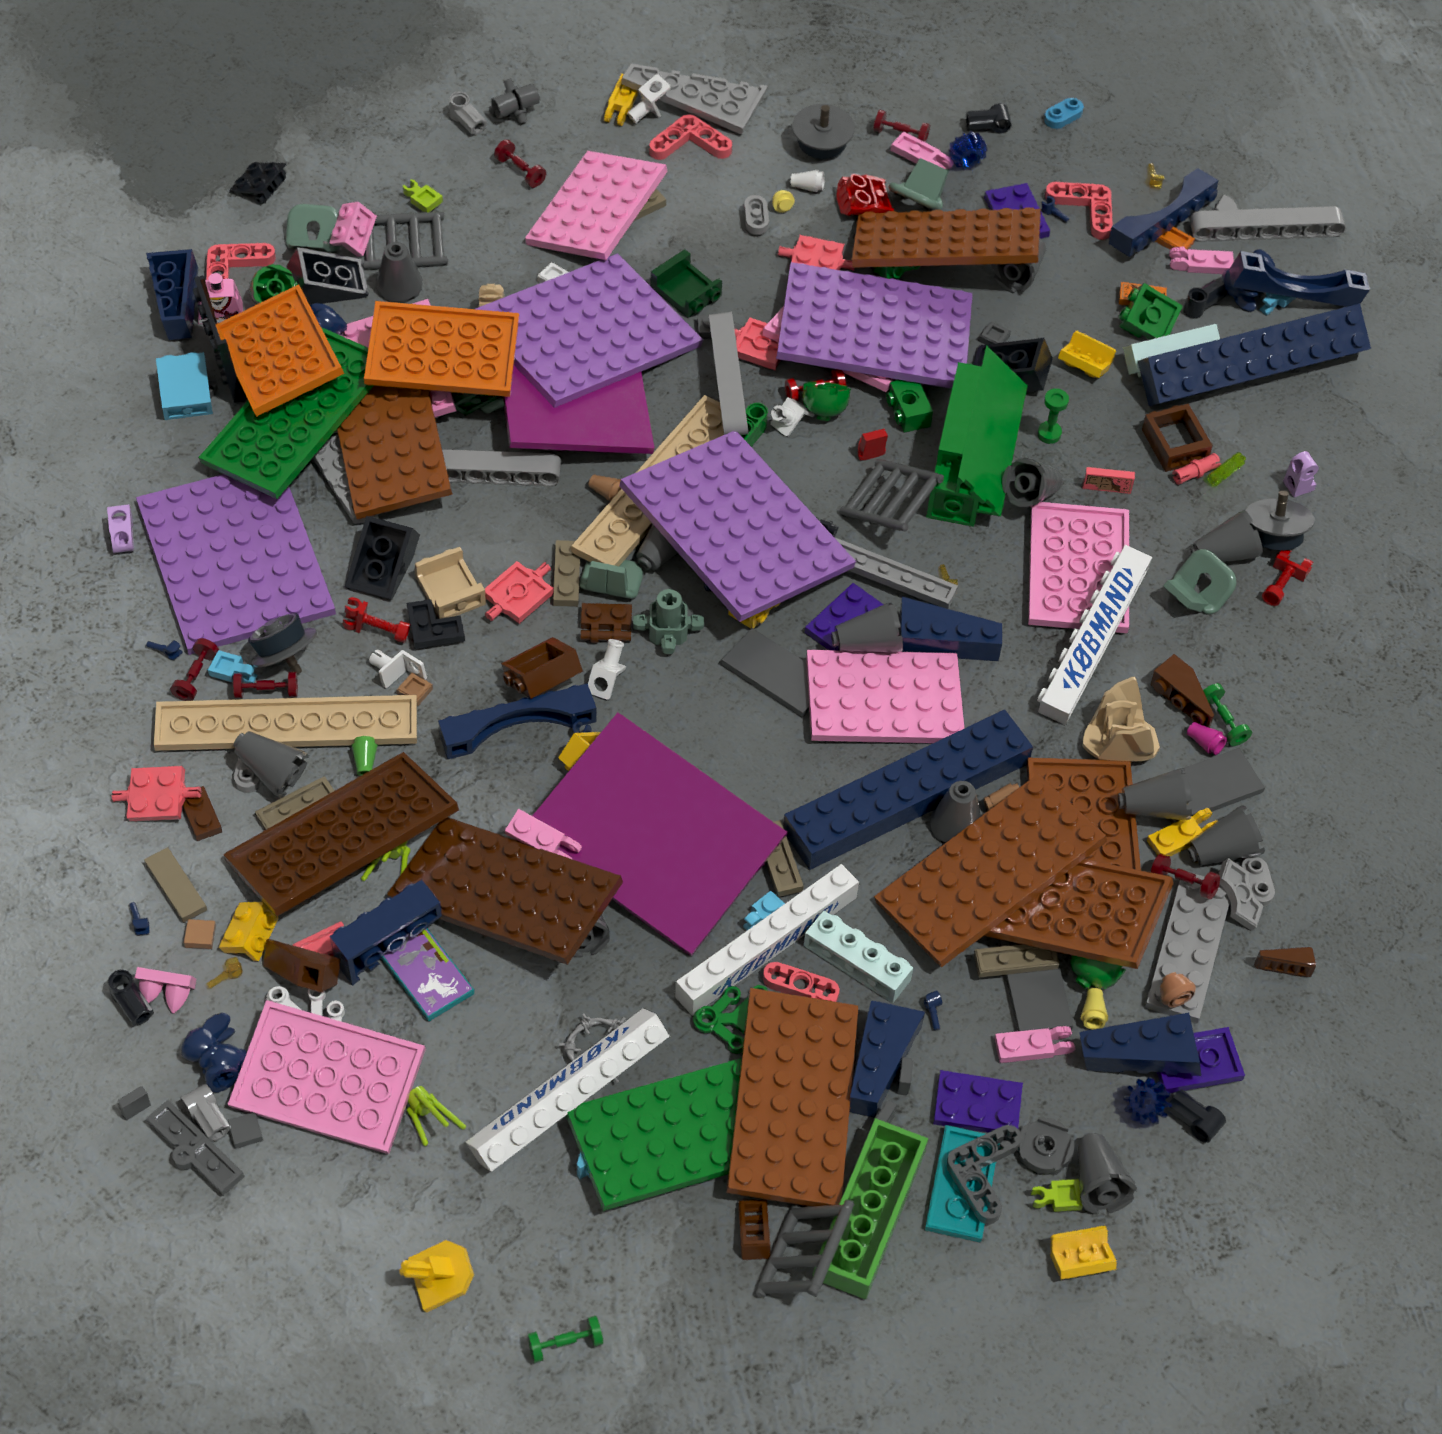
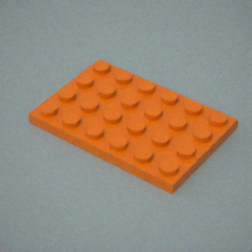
[216,284,344,416]
[364,301,519,397]

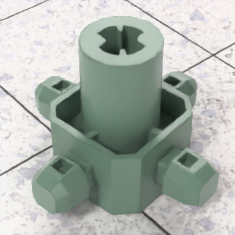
[633,589,704,654]

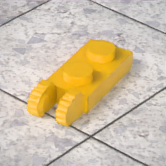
[604,74,639,126]
[1146,808,1218,856]

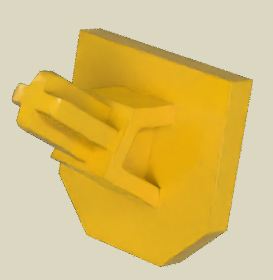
[399,1240,474,1312]

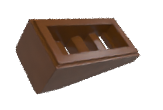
[1254,947,1316,977]
[739,1200,770,1260]

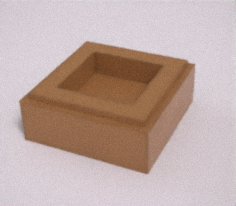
[397,673,433,707]
[184,919,216,949]

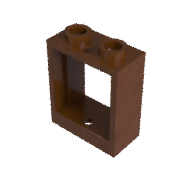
[1142,403,1213,472]
[501,637,583,699]

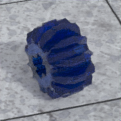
[949,131,988,169]
[1123,1078,1172,1126]

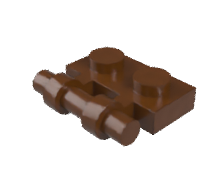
[581,603,632,643]

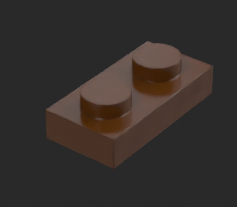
[182,786,223,841]

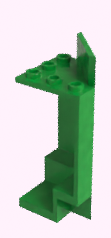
[926,345,1028,527]

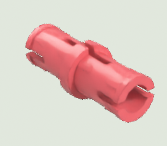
[1172,453,1221,485]

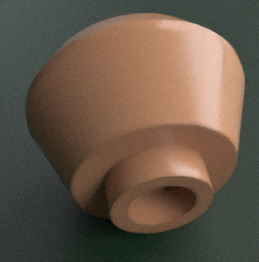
[1160,972,1196,1008]

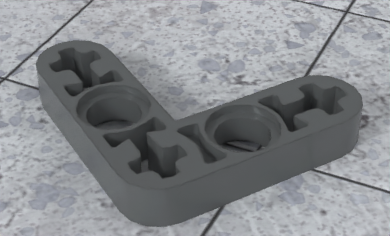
[946,1125,1022,1224]

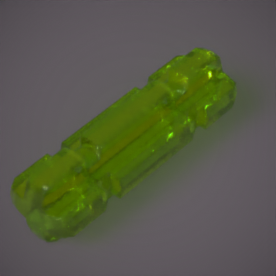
[1207,452,1246,486]

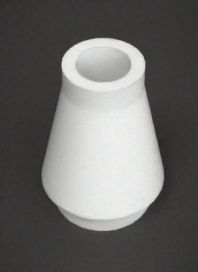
[791,170,825,192]

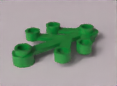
[693,985,768,1054]

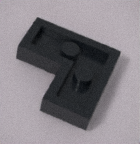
[406,599,465,649]

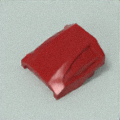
[836,174,894,215]

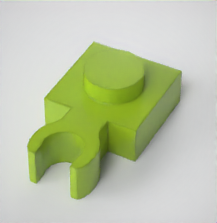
[403,179,443,212]
[1031,1179,1083,1212]

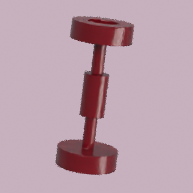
[873,110,931,143]
[494,139,547,188]
[170,638,219,701]
[233,672,298,699]
[1151,853,1220,900]

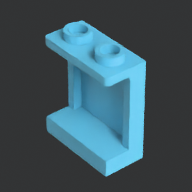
[156,352,213,420]

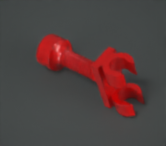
[1262,550,1314,606]
[342,597,411,643]

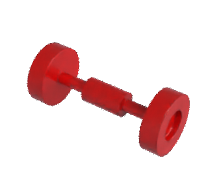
[785,369,846,401]

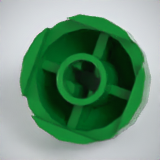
[249,264,298,305]
[803,382,851,421]
[1070,955,1126,990]

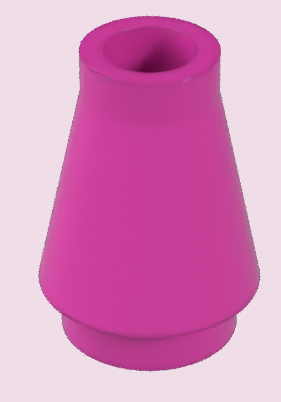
[1187,722,1227,755]

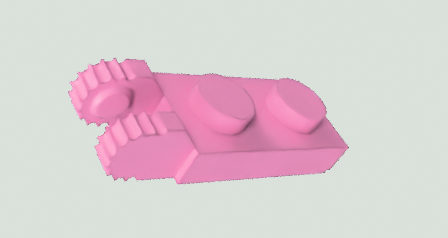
[890,132,954,169]
[1169,247,1234,274]
[505,809,582,859]
[994,1026,1075,1063]

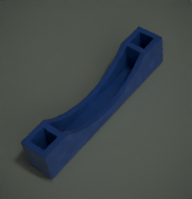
[1108,168,1219,257]
[1229,251,1370,307]
[438,683,597,760]

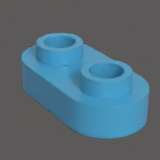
[1044,98,1083,129]

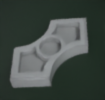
[1219,858,1263,930]

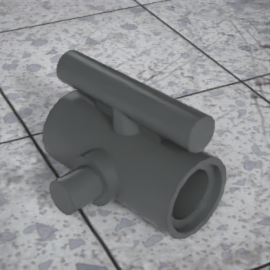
[489,78,540,124]

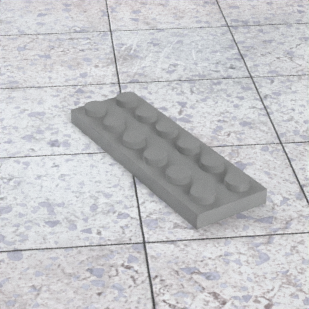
[1145,873,1230,1024]

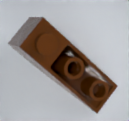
[1150,654,1214,728]
[263,939,341,992]

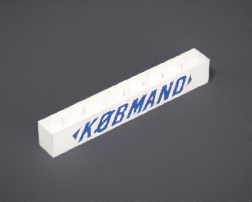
[1037,545,1152,725]
[675,864,859,1016]
[466,1009,669,1172]

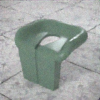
[888,158,949,210]
[286,204,340,252]
[1164,549,1236,614]
[579,559,643,599]

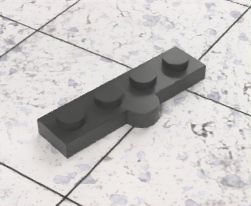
[146,1100,245,1196]

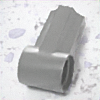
[449,92,487,136]
[180,1084,230,1141]

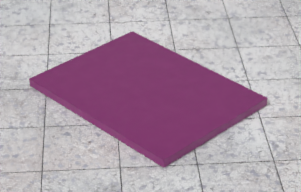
[503,366,654,454]
[533,712,787,957]

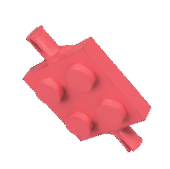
[778,235,855,271]
[734,317,780,370]
[485,561,554,624]
[112,766,201,821]

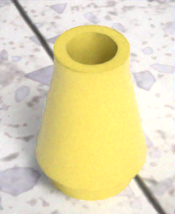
[1081,988,1108,1030]

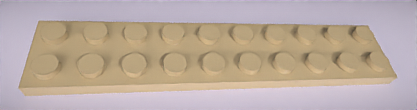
[571,395,724,566]
[154,695,417,751]

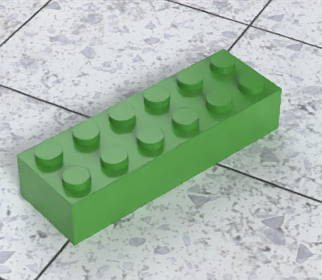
[812,1118,928,1300]

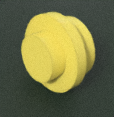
[772,190,795,213]

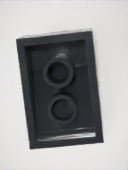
[287,247,369,304]
[973,338,1053,393]
[344,516,420,600]

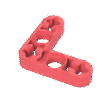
[649,115,732,160]
[1045,182,1113,240]
[207,243,276,280]
[763,962,840,1002]

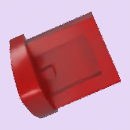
[857,429,888,460]

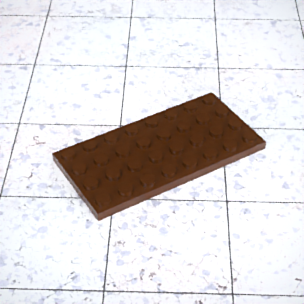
[223,752,459,917]
[387,817,623,965]

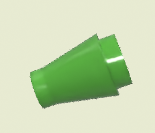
[351,736,378,776]

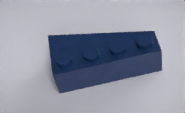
[146,249,199,340]
[899,597,1002,661]
[330,880,442,986]
[849,1000,925,1118]
[1079,1013,1201,1076]

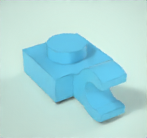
[1260,293,1296,315]
[208,650,257,683]
[743,891,785,931]

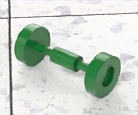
[1037,388,1069,444]
[1203,683,1252,746]
[527,1315,603,1363]

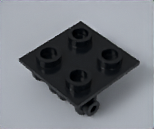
[229,162,287,204]

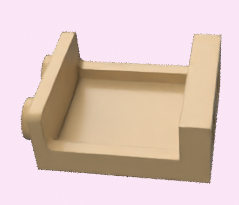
[415,547,486,619]

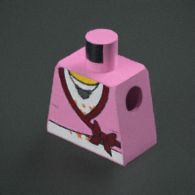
[198,273,243,324]

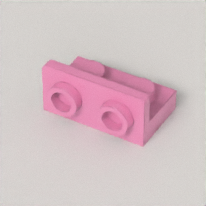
[329,202,377,257]

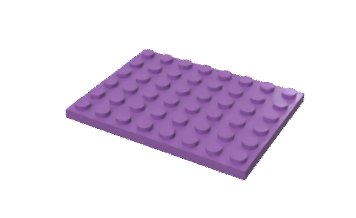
[476,253,703,408]
[776,262,973,388]
[619,431,856,622]
[136,474,336,655]

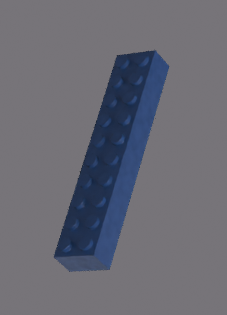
[1138,304,1371,406]
[783,709,1033,870]

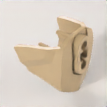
[1083,677,1160,761]

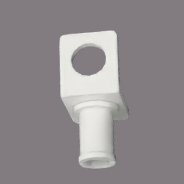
[627,74,671,123]
[770,397,815,437]
[588,639,626,700]
[369,650,427,688]

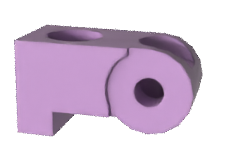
[1283,451,1319,497]
[107,504,134,553]

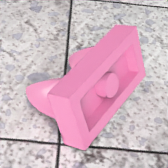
[135,967,197,1013]

